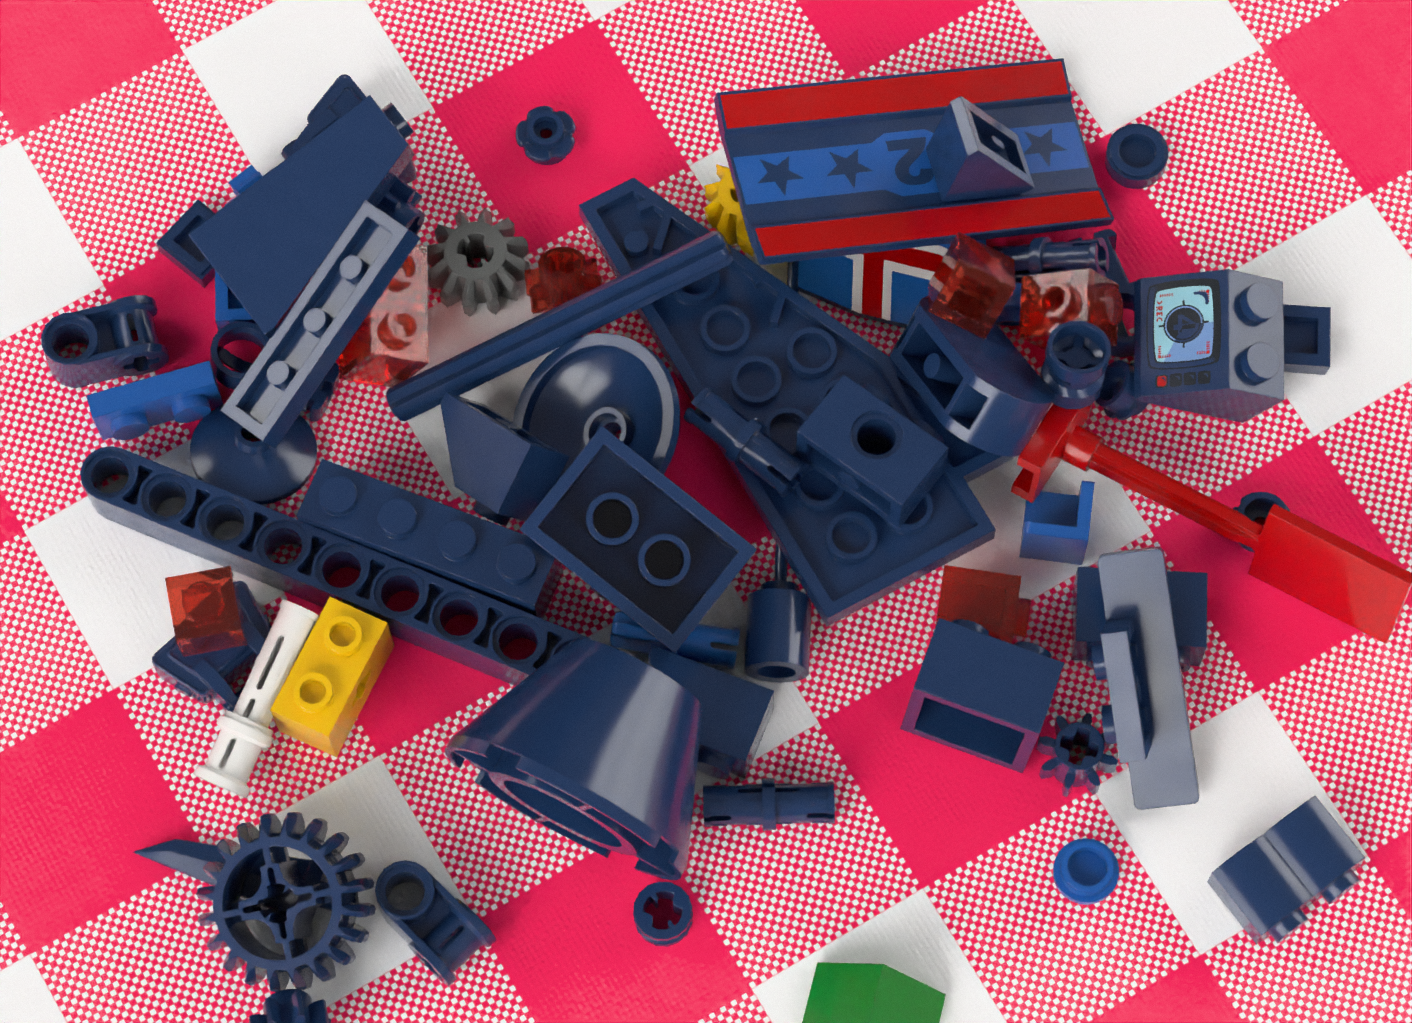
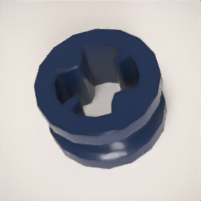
[633,882,693,947]

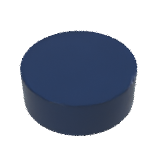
[1105,124,1169,189]

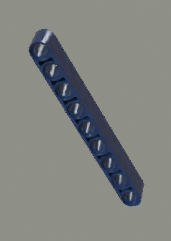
[80,446,592,686]

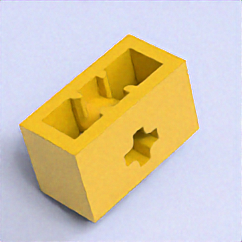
[270,597,395,758]

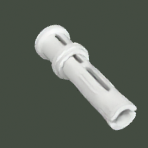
[193,599,319,799]

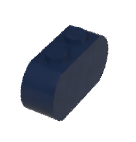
[889,296,1055,457]

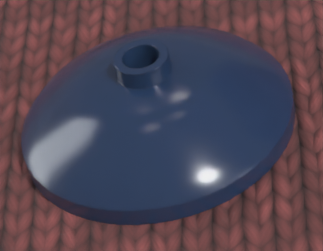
[512,333,680,480]

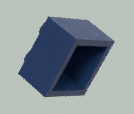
[900,618,1064,773]

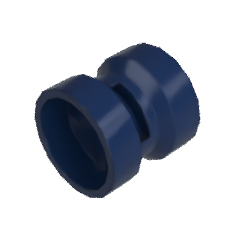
[1040,321,1111,409]

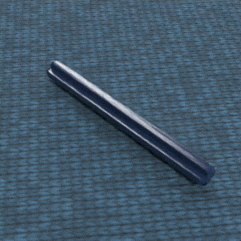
[386,231,733,421]

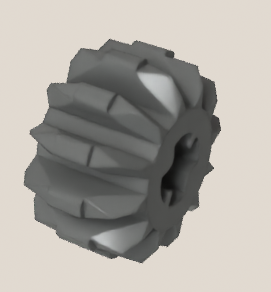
[424,208,531,317]

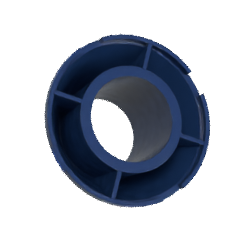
[445,638,703,880]

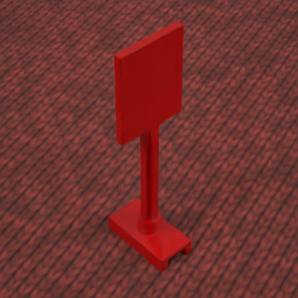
[1010,403,1412,644]

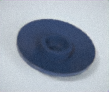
[190,404,317,505]

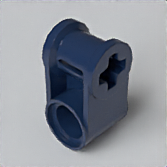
[41,295,169,388]
[375,860,497,987]

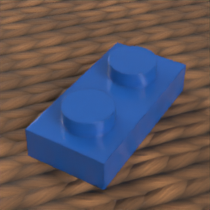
[86,361,224,440]

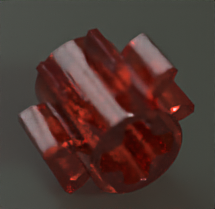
[524,247,602,314]

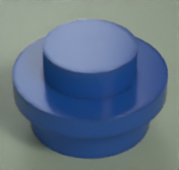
[1053,838,1119,905]

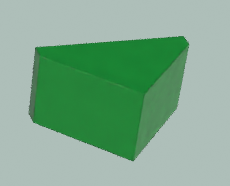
[802,962,946,1023]

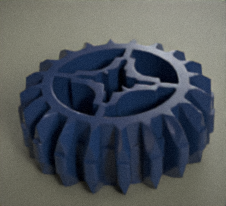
[196,812,376,992]

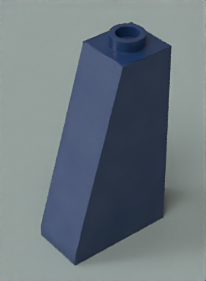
[188,95,415,339]

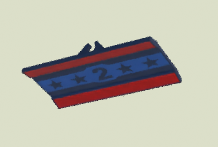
[714,58,1114,265]

